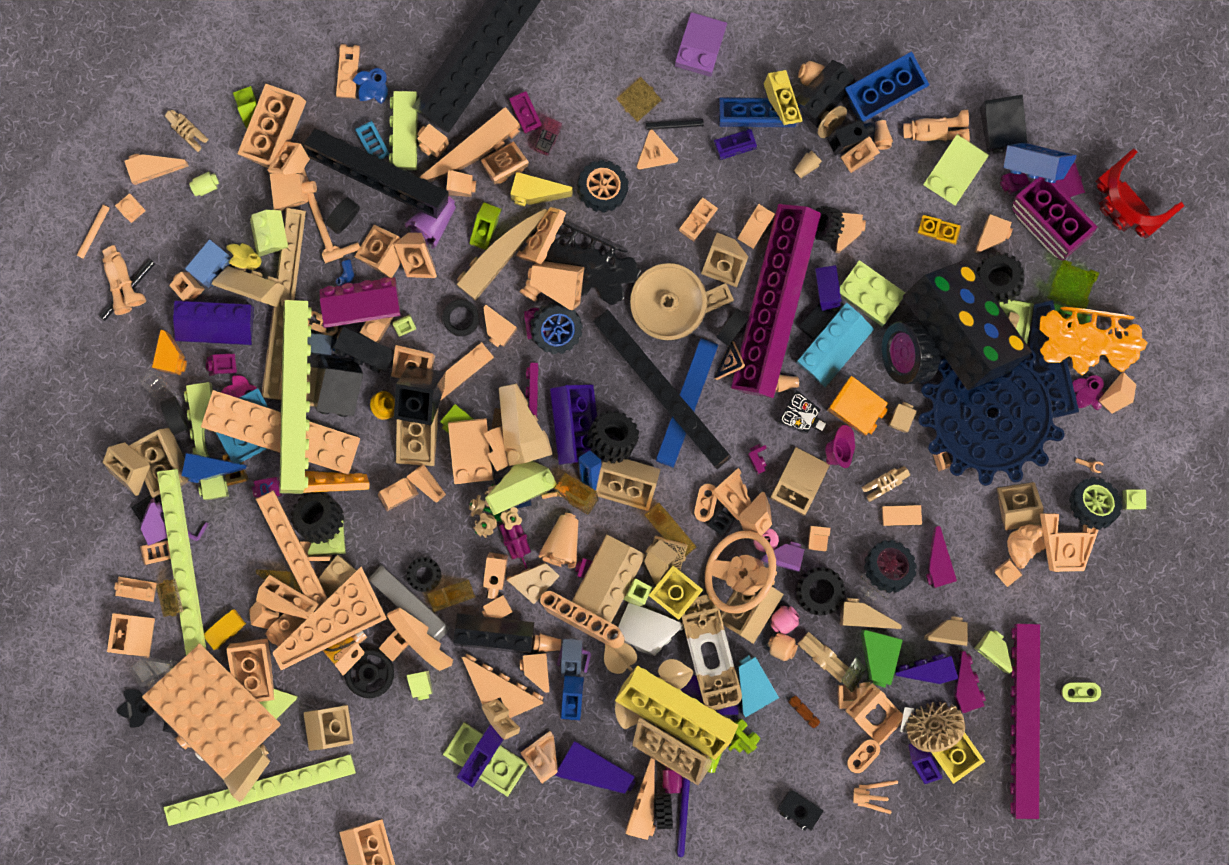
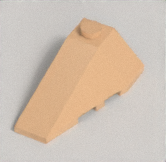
[625,757,656,840]

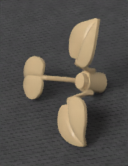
[604,643,693,729]

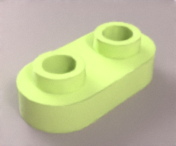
[1061,682,1101,702]

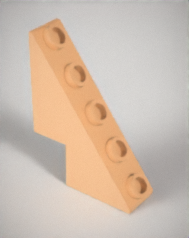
[462,654,544,718]

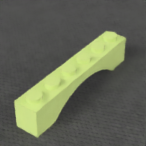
[184,382,229,500]

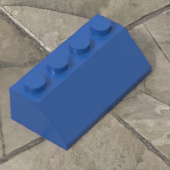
[845,51,930,122]

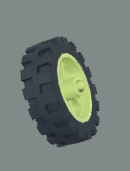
[1069,477,1123,530]

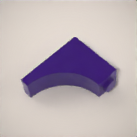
[457,724,504,788]

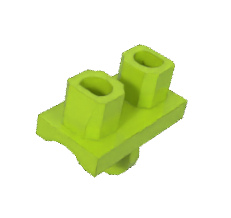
[727,718,760,754]

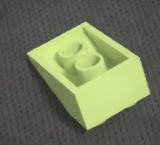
[923,134,989,205]

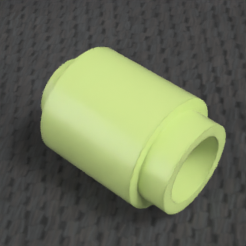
[189,172,219,196]

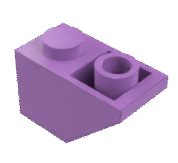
[141,498,167,546]

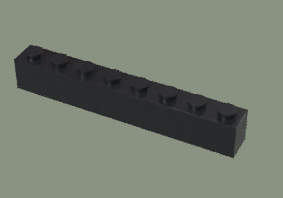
[303,128,448,219]

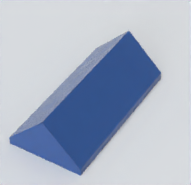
[719,98,797,127]

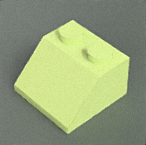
[250,210,288,257]

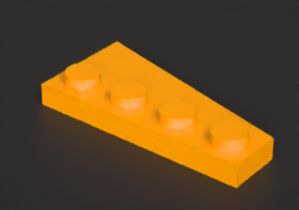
[303,471,369,493]

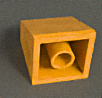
[827,376,888,436]

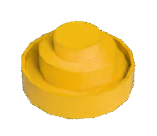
[370,391,395,420]

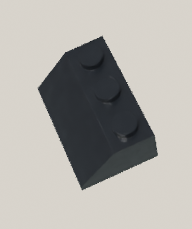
[796,60,855,127]

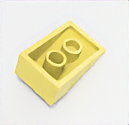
[510,172,573,207]

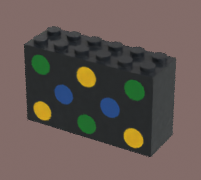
[903,259,1032,390]

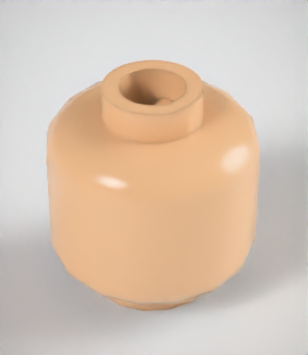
[798,61,825,86]
[768,633,798,661]

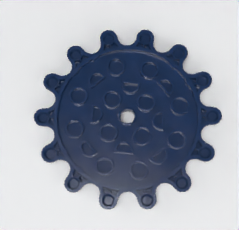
[918,349,1068,486]

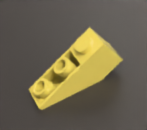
[764,70,803,125]

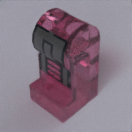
[534,116,563,157]

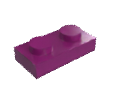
[509,91,542,134]

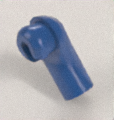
[336,260,354,286]

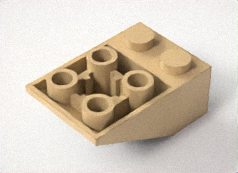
[770,447,830,516]

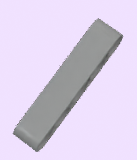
[368,565,450,642]

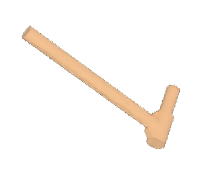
[298,169,360,264]

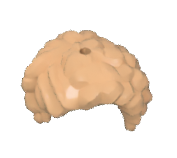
[1007,524,1046,569]

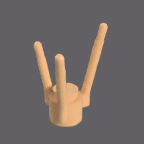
[853,780,898,814]

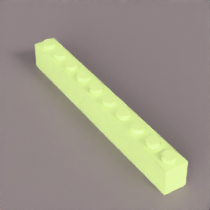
[279,300,312,494]

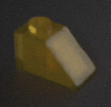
[554,473,599,515]
[427,580,475,612]

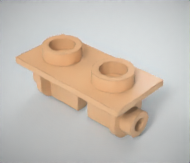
[115,577,157,602]

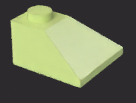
[974,630,1012,673]

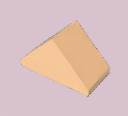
[1098,372,1136,413]

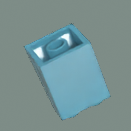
[737,655,779,718]

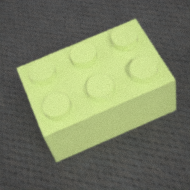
[840,260,905,326]

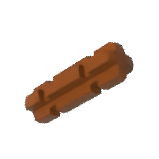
[788,695,820,728]

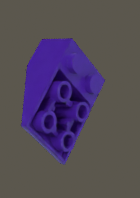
[894,653,958,684]

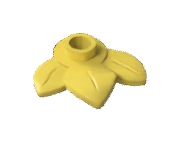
[226,243,262,270]

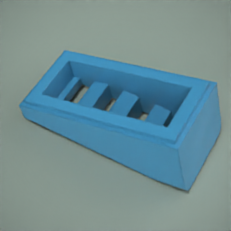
[355,120,390,159]

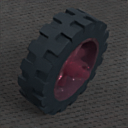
[864,540,917,593]

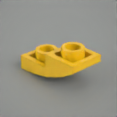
[918,215,961,245]
[204,609,246,650]

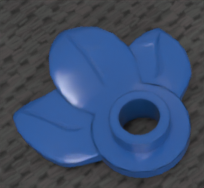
[353,68,388,104]

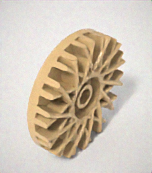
[906,702,965,752]

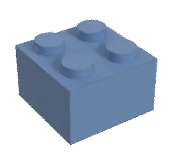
[185,239,231,288]

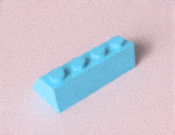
[796,303,874,387]

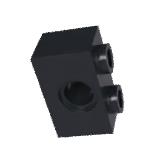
[778,789,824,831]

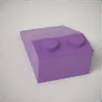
[675,12,727,77]

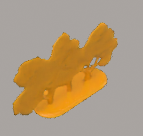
[1040,307,1148,376]

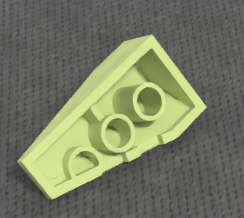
[485,461,558,515]

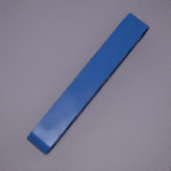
[656,338,719,468]

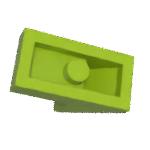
[233,86,257,129]

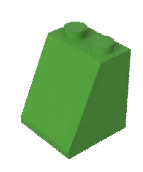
[860,630,903,688]

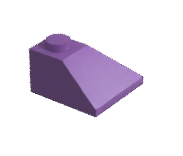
[760,541,805,572]

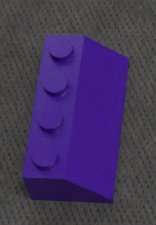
[173,301,254,345]
[550,385,602,465]

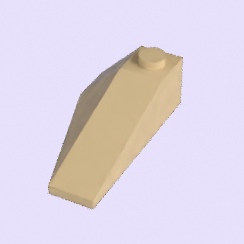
[499,383,552,466]

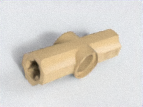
[798,632,849,683]

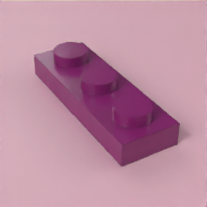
[526,363,539,417]

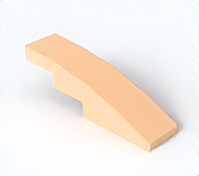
[387,608,453,671]

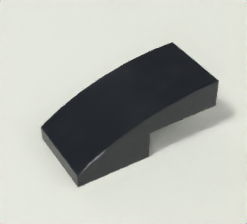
[799,303,839,339]

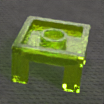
[1047,260,1099,309]

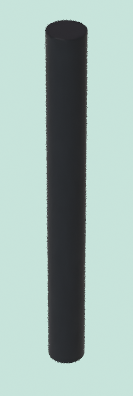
[99,259,155,321]

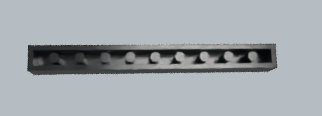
[593,309,732,470]

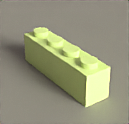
[389,91,418,170]

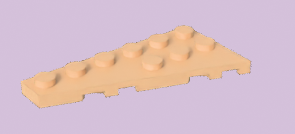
[273,566,387,670]

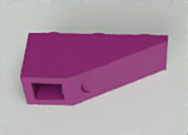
[954,651,986,714]

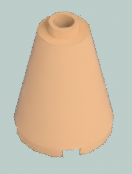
[538,513,578,568]

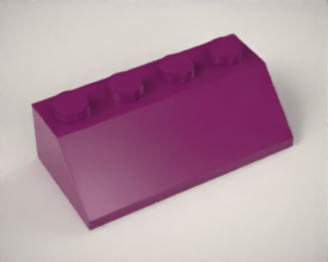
[320,277,400,328]

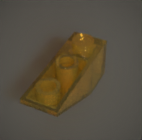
[644,503,696,557]

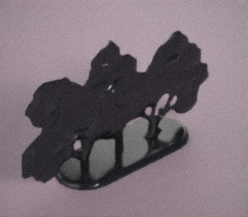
[533,220,641,305]

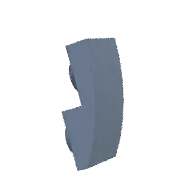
[307,333,334,355]

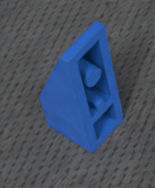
[182,453,247,483]

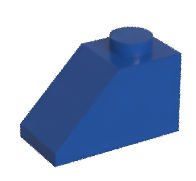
[561,676,584,720]

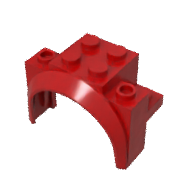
[1095,148,1184,239]

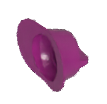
[825,425,855,468]

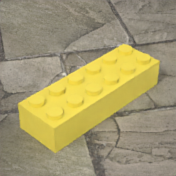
[615,666,738,760]

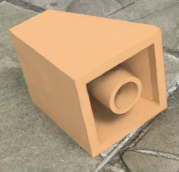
[528,261,584,310]

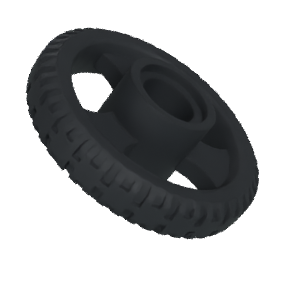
[344,648,394,698]

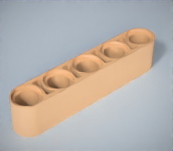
[540,591,625,648]

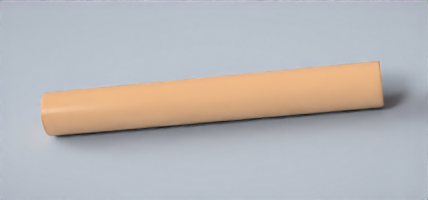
[77,205,110,259]

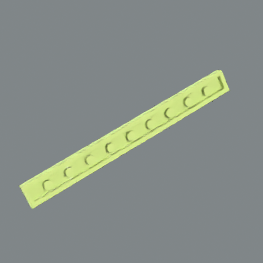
[157,469,206,656]
[164,754,356,826]

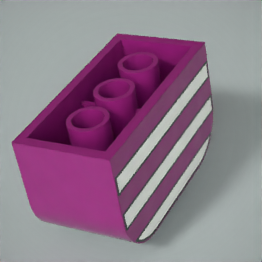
[1012,177,1098,261]

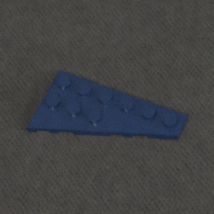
[1030,300,1079,418]

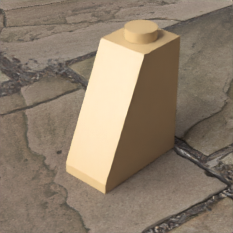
[223,744,270,802]

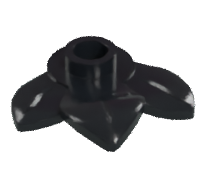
[117,689,154,728]

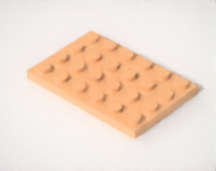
[142,644,281,779]

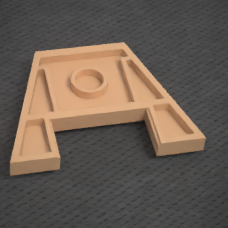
[1040,513,1098,572]

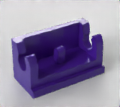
[714,129,757,160]
[815,265,842,311]

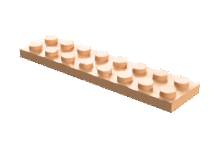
[201,390,360,475]

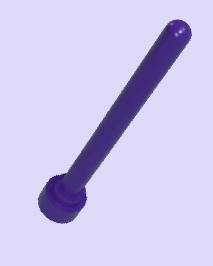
[677,777,690,857]

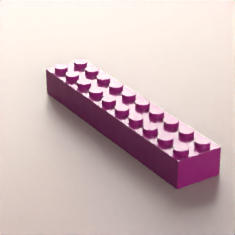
[731,204,821,398]

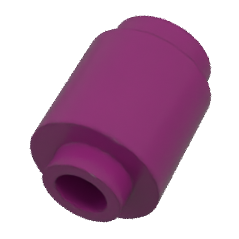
[662,766,682,793]

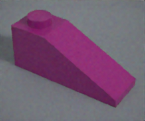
[926,526,957,588]

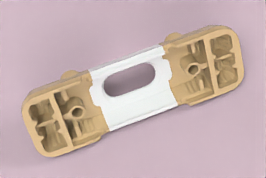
[681,595,742,710]

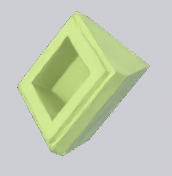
[392,314,416,337]

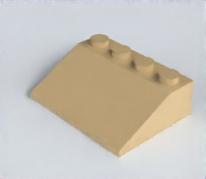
[632,718,712,785]

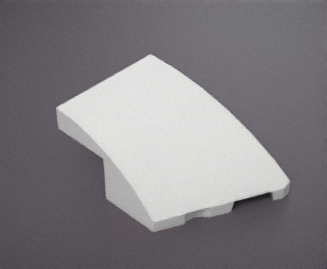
[614,603,684,656]

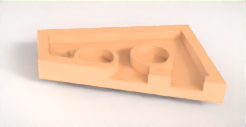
[515,207,566,264]

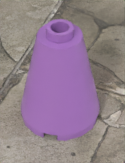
[405,196,456,249]

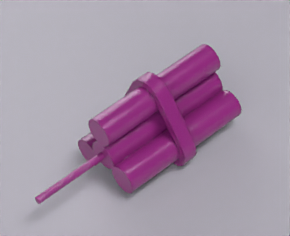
[499,523,531,569]

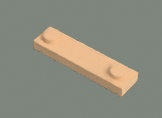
[440,342,494,401]

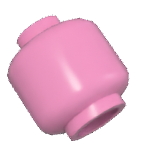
[753,528,779,553]
[771,606,800,634]

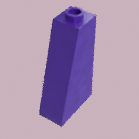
[555,741,636,794]

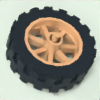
[577,160,629,213]

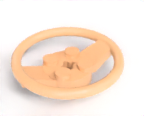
[704,531,777,614]

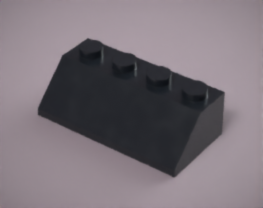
[454,613,534,654]

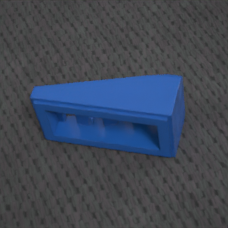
[579,451,601,493]

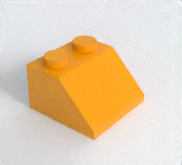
[152,330,187,376]

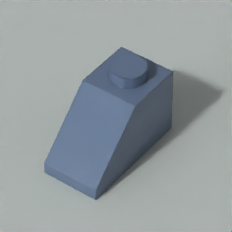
[561,638,582,678]

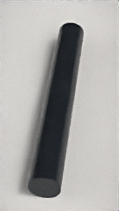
[646,119,704,130]

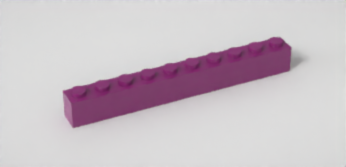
[1010,624,1040,819]

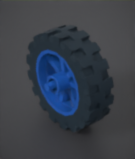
[530,302,583,354]

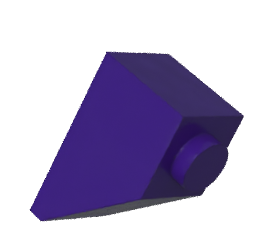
[908,744,943,784]

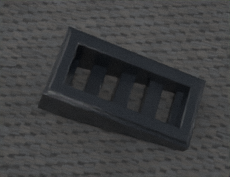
[707,504,735,537]

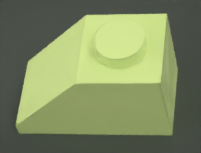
[407,671,433,700]

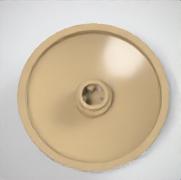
[630,263,707,340]

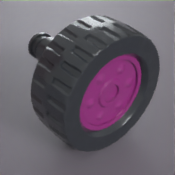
[881,319,943,385]

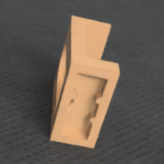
[846,683,903,745]

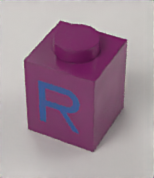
[252,477,282,498]

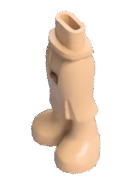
[903,110,970,142]
[102,245,146,315]

